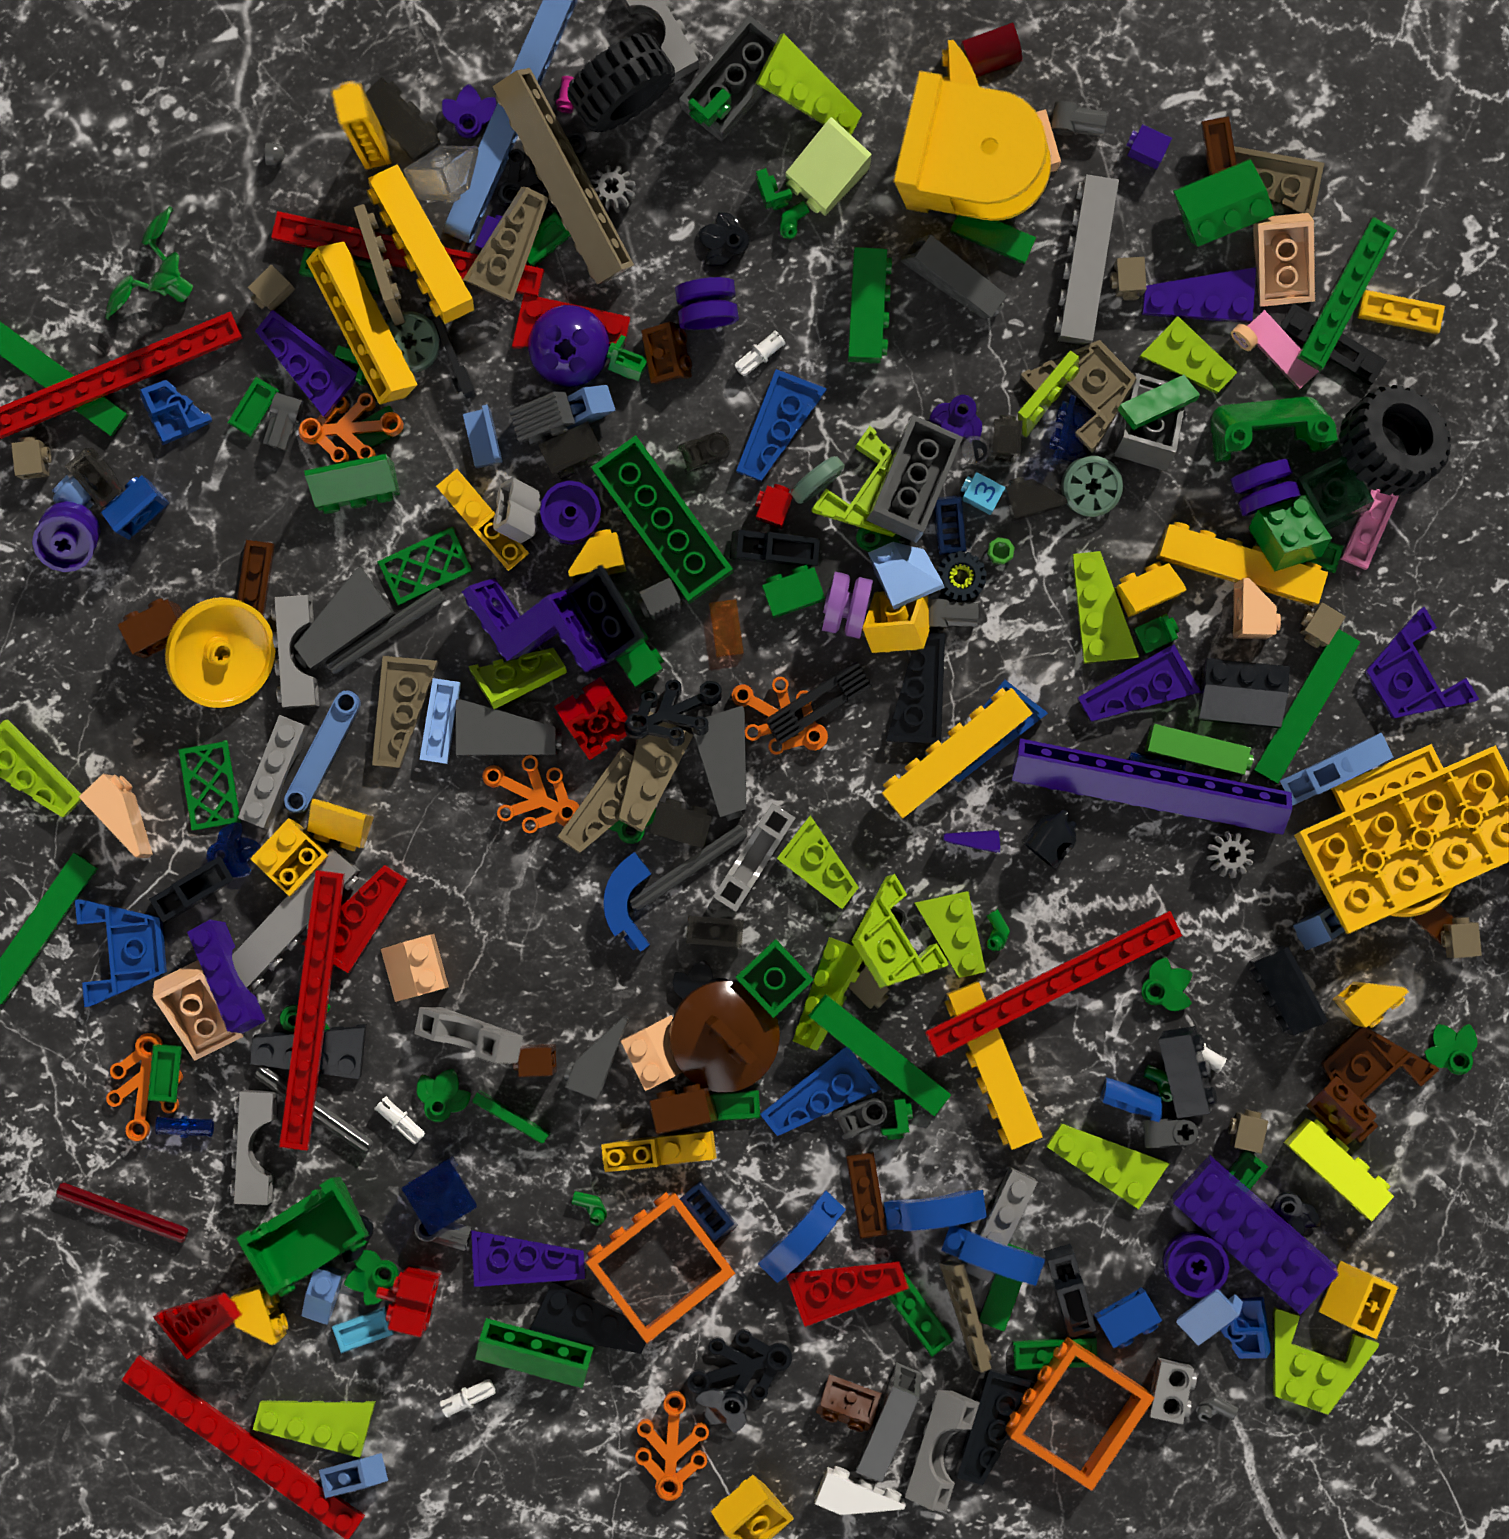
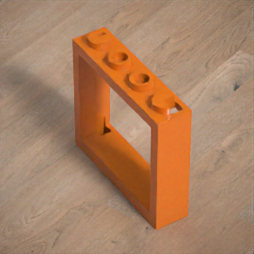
[585,1192,736,1343]
[1005,1337,1154,1491]

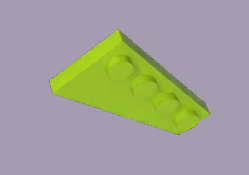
[1072,551,1139,664]
[1046,1123,1170,1209]
[253,1400,376,1458]

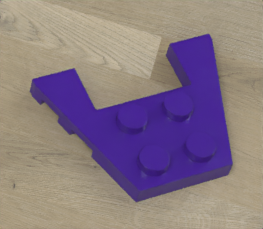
[1364,607,1479,719]

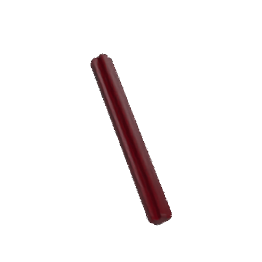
[56,1183,188,1243]

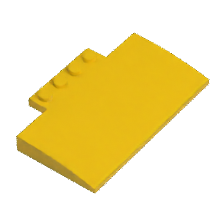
[1294,744,1509,934]

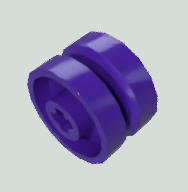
[675,277,739,330]
[1230,459,1301,516]
[540,481,601,546]
[32,502,100,572]
[1162,1231,1229,1298]

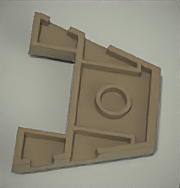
[1021,340,1137,453]

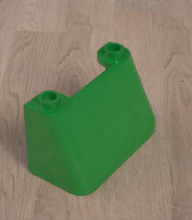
[1210,397,1337,462]
[236,1177,369,1297]

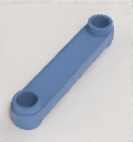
[284,691,361,814]

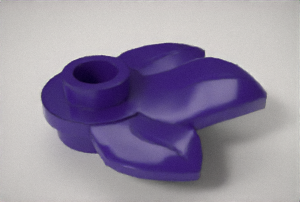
[442,84,497,138]
[929,394,982,443]

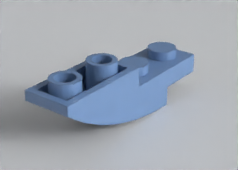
[1280,732,1394,806]

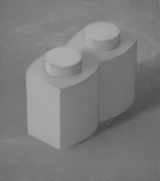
[493,477,541,544]

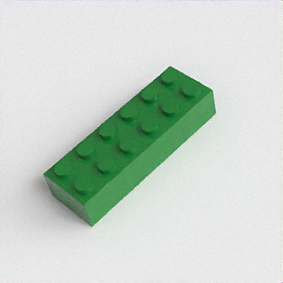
[591,435,733,604]

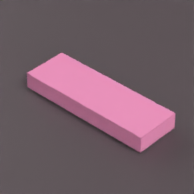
[1248,310,1319,390]
[1340,489,1399,570]

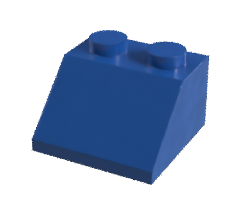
[101,475,170,540]

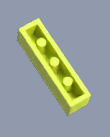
[1284,1118,1394,1221]

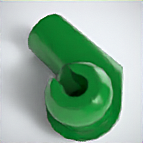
[986,909,1010,951]
[1143,1064,1173,1102]
[572,1191,607,1226]

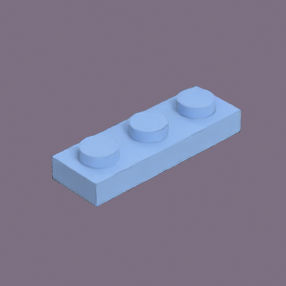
[420,678,461,764]

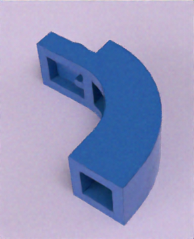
[604,852,652,952]
[884,1190,987,1231]
[758,1191,846,1283]
[941,1225,1045,1286]

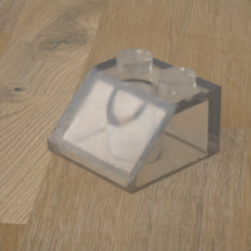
[403,146,479,203]

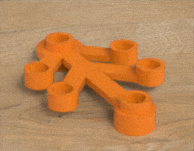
[299,393,404,464]
[732,677,828,755]
[482,755,579,834]
[106,1033,183,1141]
[635,1391,709,1501]

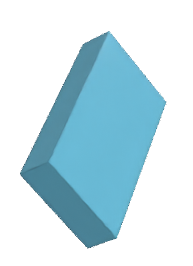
[332,1307,394,1353]

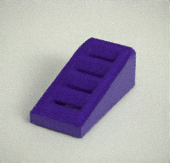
[942,830,1000,853]

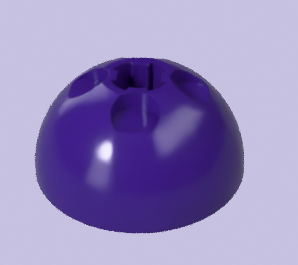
[528,305,609,387]

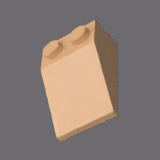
[1253,213,1315,307]
[79,774,153,858]
[153,960,244,1061]

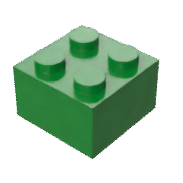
[1249,495,1332,571]
[735,939,814,1018]

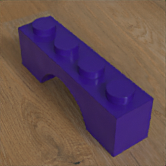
[187,919,266,1033]

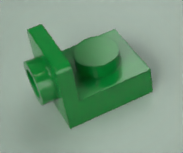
[755,168,792,210]
[1133,613,1179,654]

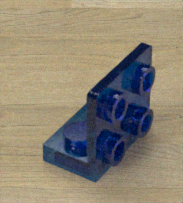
[1049,395,1095,462]
[401,1156,477,1235]

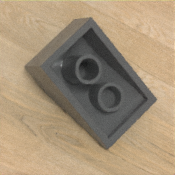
[1114,373,1185,471]
[563,1016,630,1099]

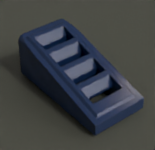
[933,495,966,555]
[680,1181,738,1243]

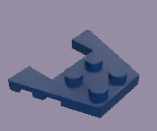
[75,899,167,1007]

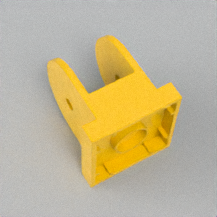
[894,71,1051,221]

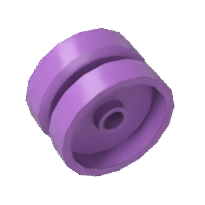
[822,572,873,639]

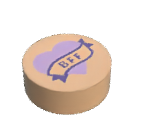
[1231,324,1258,351]

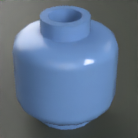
[52,475,94,509]

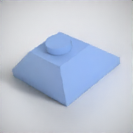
[868,542,945,609]

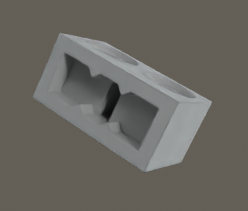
[1146,1357,1197,1424]

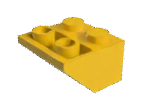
[250,818,329,897]
[1333,982,1409,1028]
[1318,1260,1398,1339]
[230,1283,288,1345]

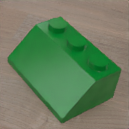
[1173,159,1275,247]
[304,454,400,514]

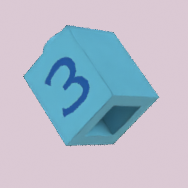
[960,472,1005,515]

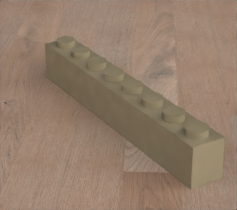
[493,68,634,285]

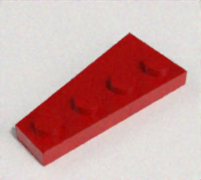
[512,294,631,349]
[302,865,409,973]
[786,1261,909,1327]
[153,1292,242,1360]

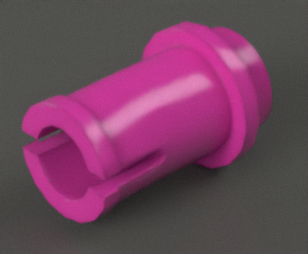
[555,76,575,114]

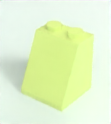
[785,117,872,216]

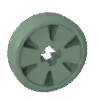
[386,312,440,373]
[791,456,845,503]
[1061,456,1123,517]

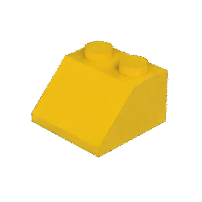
[568,529,627,583]
[1115,562,1186,618]
[863,591,930,653]
[307,799,374,852]
[711,1475,794,1539]

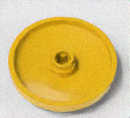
[165,597,275,708]

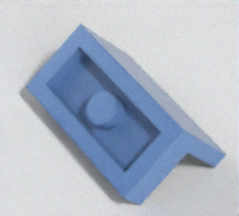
[463,404,503,469]
[1177,1289,1243,1346]

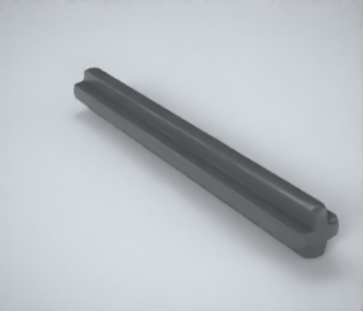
[326,588,445,674]
[629,825,747,912]
[254,1065,373,1154]

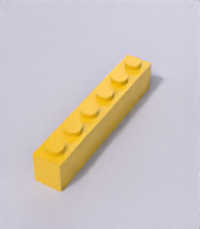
[332,82,392,170]
[367,164,474,324]
[306,242,418,405]
[1156,522,1328,607]
[881,688,1033,819]
[944,981,1043,1150]

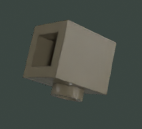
[1110,257,1147,300]
[248,264,295,311]
[11,437,52,480]
[1300,602,1346,648]
[1441,917,1482,958]
[848,965,889,1009]
[1228,1109,1268,1154]

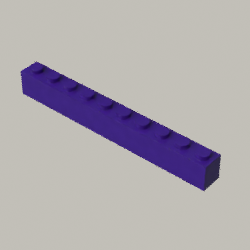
[1012,738,1292,835]

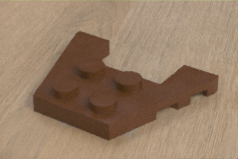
[1321,1026,1439,1143]

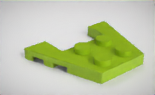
[811,426,895,537]
[852,874,949,988]
[1273,1307,1379,1414]

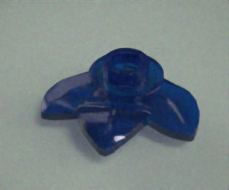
[207,822,261,878]

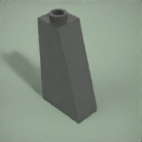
[900,235,1007,319]
[294,567,395,671]
[456,700,563,756]
[694,706,747,821]
[856,1362,922,1482]

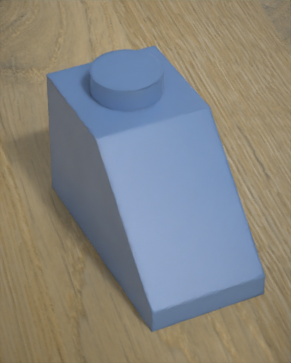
[567,385,616,430]
[1293,905,1345,950]
[301,1264,346,1325]
[319,1453,388,1498]

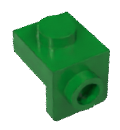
[688,88,732,127]
[607,335,647,381]
[335,344,367,386]
[880,1097,913,1140]

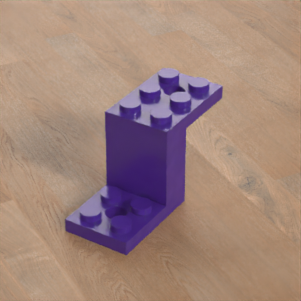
[462,578,610,672]

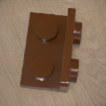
[641,322,692,384]
[1306,1076,1377,1146]
[816,1374,882,1432]

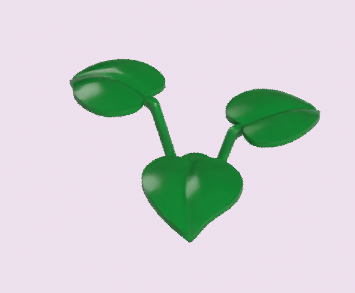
[106,206,193,321]

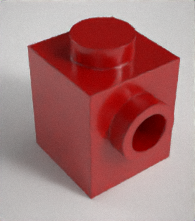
[755,484,793,529]

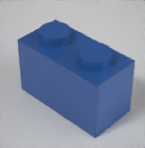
[1094,1287,1162,1349]

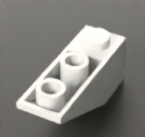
[815,1466,905,1515]

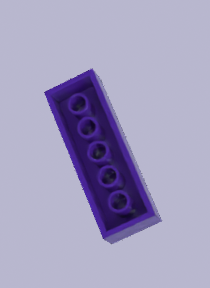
[1172,1155,1338,1315]

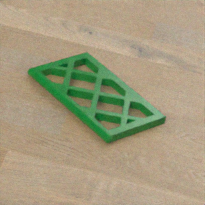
[377,526,473,606]
[178,740,241,831]

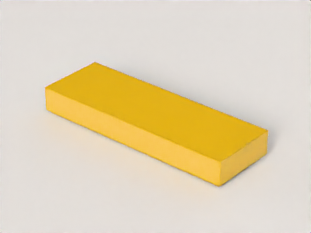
[1357,290,1445,334]

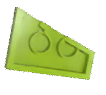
[1139,317,1238,394]
[1018,350,1080,438]
[469,648,567,709]
[777,815,859,909]
[914,891,986,978]

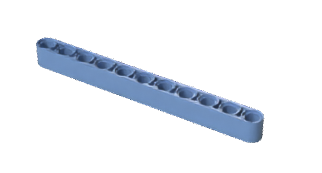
[443,0,578,244]

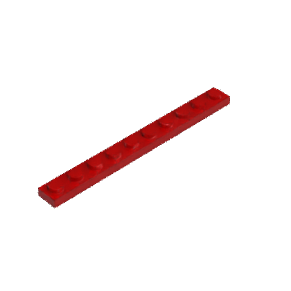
[271,211,545,297]
[0,311,243,439]
[279,870,345,1151]
[924,911,1182,1057]
[121,1355,365,1539]

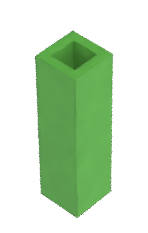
[1144,724,1253,776]

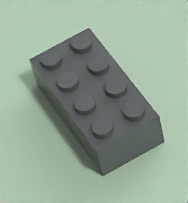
[679,15,778,142]
[866,415,963,543]

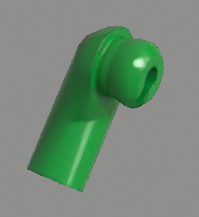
[779,201,810,239]

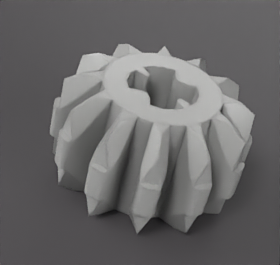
[590,165,636,213]
[1206,831,1254,878]

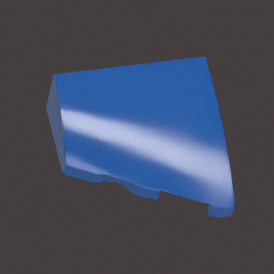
[140,380,212,445]
[1100,1077,1162,1122]
[1221,1297,1272,1359]

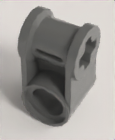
[832,1097,887,1140]
[1143,1118,1198,1148]

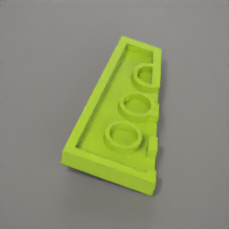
[755,33,862,135]
[0,720,82,818]
[793,937,863,1051]

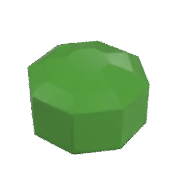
[987,537,1015,565]

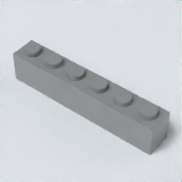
[1054,174,1119,346]
[232,848,360,992]

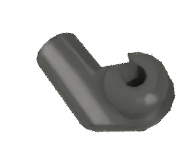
[1196,1397,1238,1422]

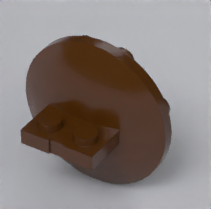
[669,981,780,1092]

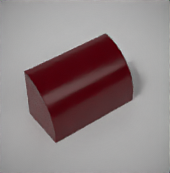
[960,22,1022,78]

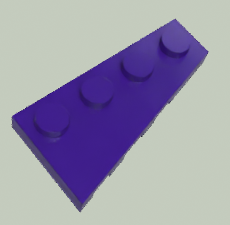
[1142,267,1256,323]
[255,310,357,419]
[1077,644,1201,722]
[471,1230,586,1287]

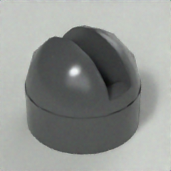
[265,143,285,165]

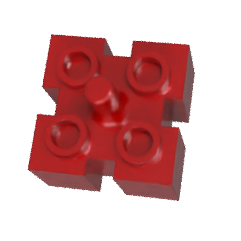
[555,677,628,760]
[376,1266,441,1337]

